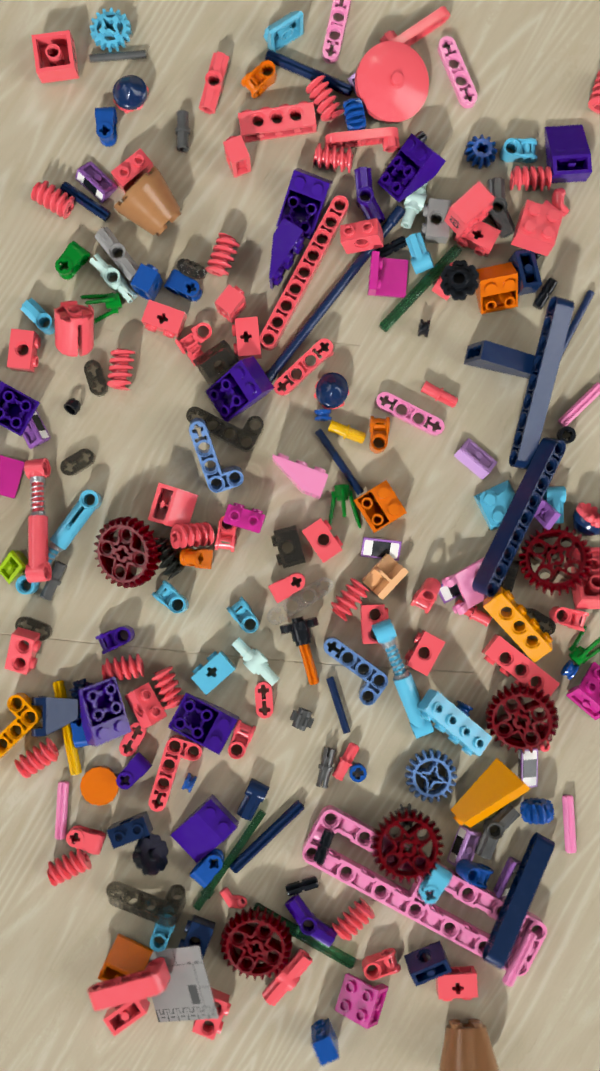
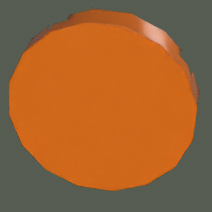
[80,766,119,806]

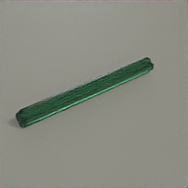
[379,244,462,332]
[253,903,356,969]

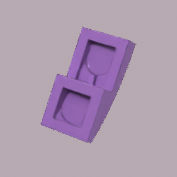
[534,499,561,530]

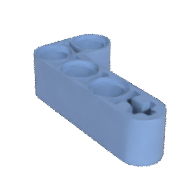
[189,418,244,493]
[323,637,388,705]

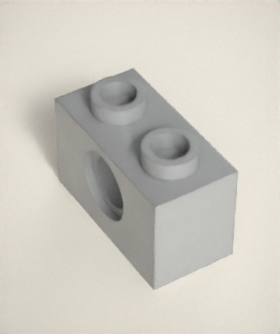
[421,198,452,244]

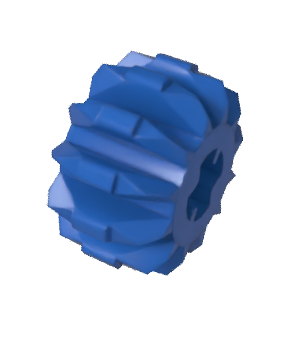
[343,98,366,131]
[464,134,498,170]
[520,797,554,825]

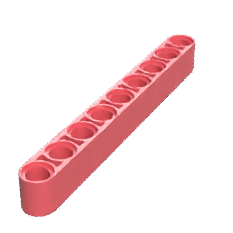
[260,195,349,351]

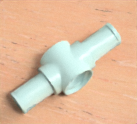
[401,182,428,229]
[89,253,138,303]
[232,637,280,686]

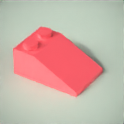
[571,547,600,609]

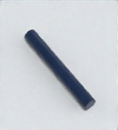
[326,676,351,734]

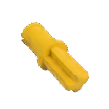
[328,420,366,443]

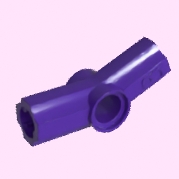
[354,167,385,224]
[285,894,337,947]

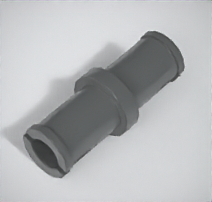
[175,110,190,152]
[40,561,67,601]
[316,747,336,788]

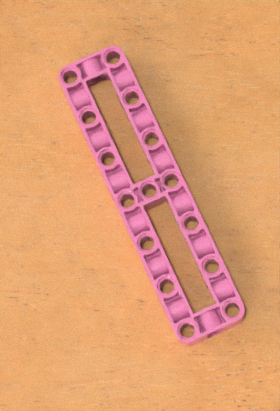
[302,805,547,976]

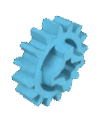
[90,7,132,52]

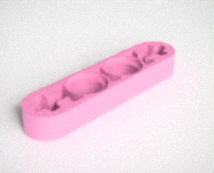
[322,0,351,64]
[438,36,477,109]
[376,392,445,436]

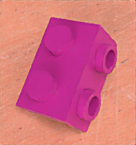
[223,503,266,533]

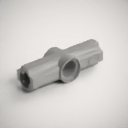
[94,227,139,282]

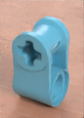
[499,138,537,164]
[151,580,189,613]
[226,596,260,633]
[419,862,453,904]
[150,909,178,952]

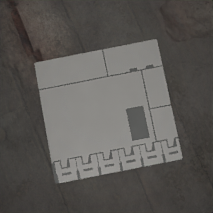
[145,946,219,1022]

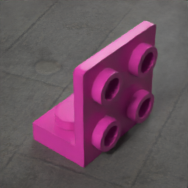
[368,251,408,298]
[0,455,25,499]
[566,662,600,720]
[335,973,389,1029]

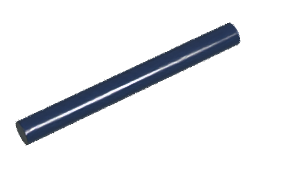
[561,290,595,358]
[315,429,364,495]

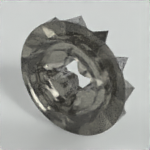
[176,259,207,279]

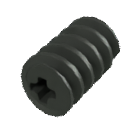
[156,538,185,580]

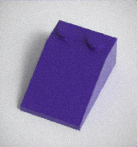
[171,794,239,863]

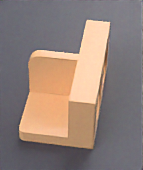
[362,554,408,600]

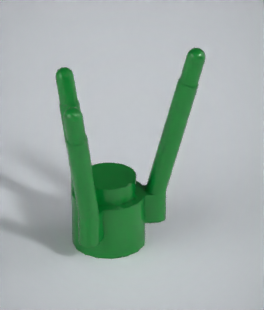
[81,292,122,324]
[328,484,362,528]
[568,626,600,666]

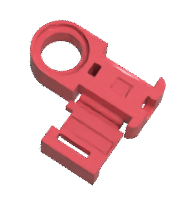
[175,322,212,366]

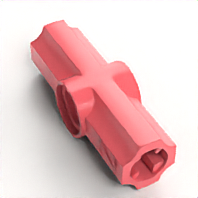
[199,52,229,114]
[262,949,313,1006]

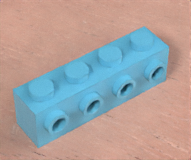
[416,689,493,757]

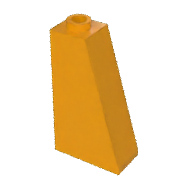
[451,758,530,828]

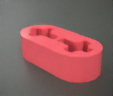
[255,681,274,719]
[119,721,147,757]

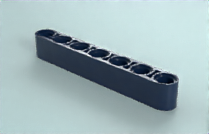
[482,832,555,970]

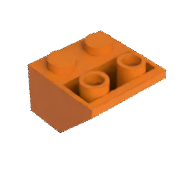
[476,262,518,314]
[353,480,407,533]
[97,934,154,981]

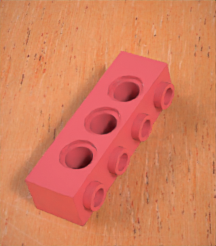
[238,101,317,143]
[482,634,560,696]

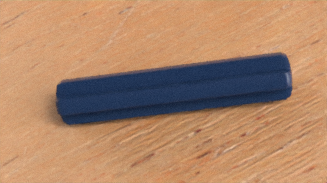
[60,182,111,221]

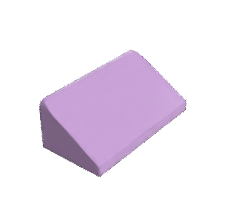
[454,438,498,480]

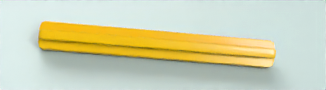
[53,680,82,775]

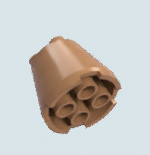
[114,166,181,236]
[439,1019,499,1071]

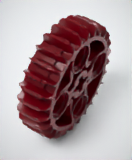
[93,516,162,588]
[519,524,593,596]
[485,682,559,754]
[371,808,444,884]
[220,906,293,981]

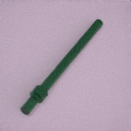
[193,809,266,911]

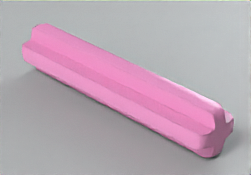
[558,383,600,427]
[55,781,69,840]
[562,795,577,853]
[502,929,537,987]

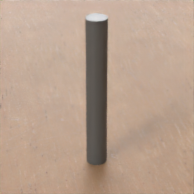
[89,50,147,63]

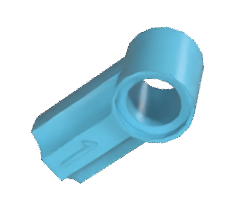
[405,232,434,275]
[21,298,55,335]
[543,486,566,524]

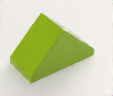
[0,550,28,584]

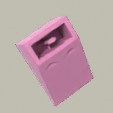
[272,453,328,499]

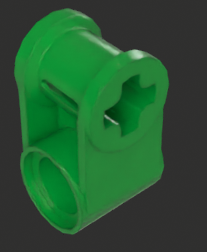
[55,241,90,280]

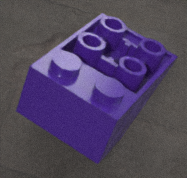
[544,125,592,183]
[377,133,446,202]
[276,168,333,239]
[269,218,305,290]
[205,356,274,423]
[0,381,40,436]
[78,676,132,746]
[168,692,239,755]

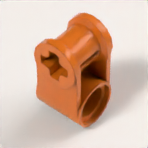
[241,60,277,99]
[369,416,390,454]
[180,548,213,569]

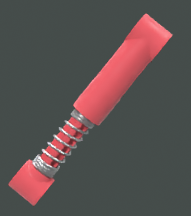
[24,458,52,583]

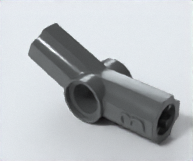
[488,177,516,238]
[474,804,520,860]

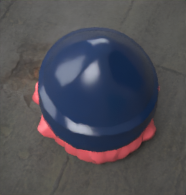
[113,75,149,113]
[314,372,349,410]
[573,502,600,536]

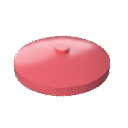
[355,41,429,124]

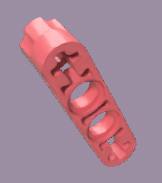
[380,6,451,46]
[325,127,400,152]
[274,338,334,396]

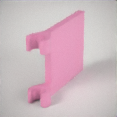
[441,557,488,615]

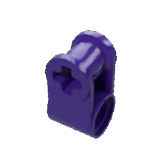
[95,625,135,655]
[116,752,152,789]

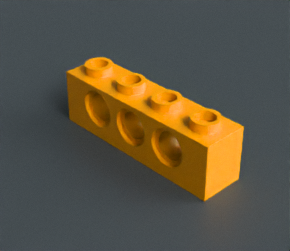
[483,586,553,663]

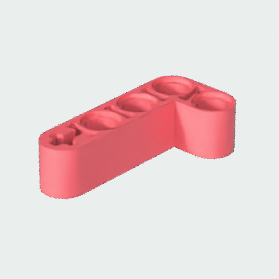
[149,735,203,812]
[87,957,171,1011]

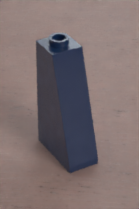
[464,340,535,379]

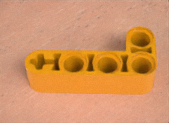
[0,693,43,759]

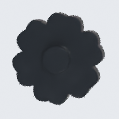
[440,260,479,301]
[280,616,319,646]
[133,834,169,876]

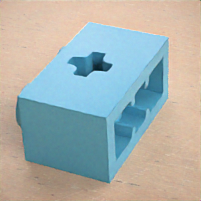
[191,651,236,695]

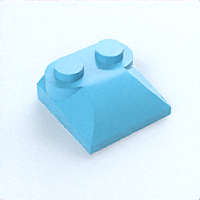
[263,11,304,52]
[474,480,515,530]

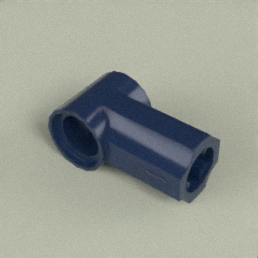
[236,778,269,821]

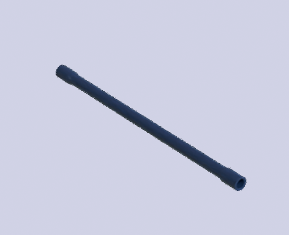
[265,205,405,383]

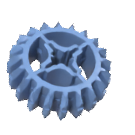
[405,749,457,803]

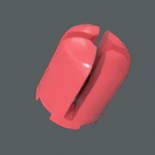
[54,301,94,357]

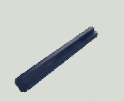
[265,50,353,96]
[230,800,304,873]

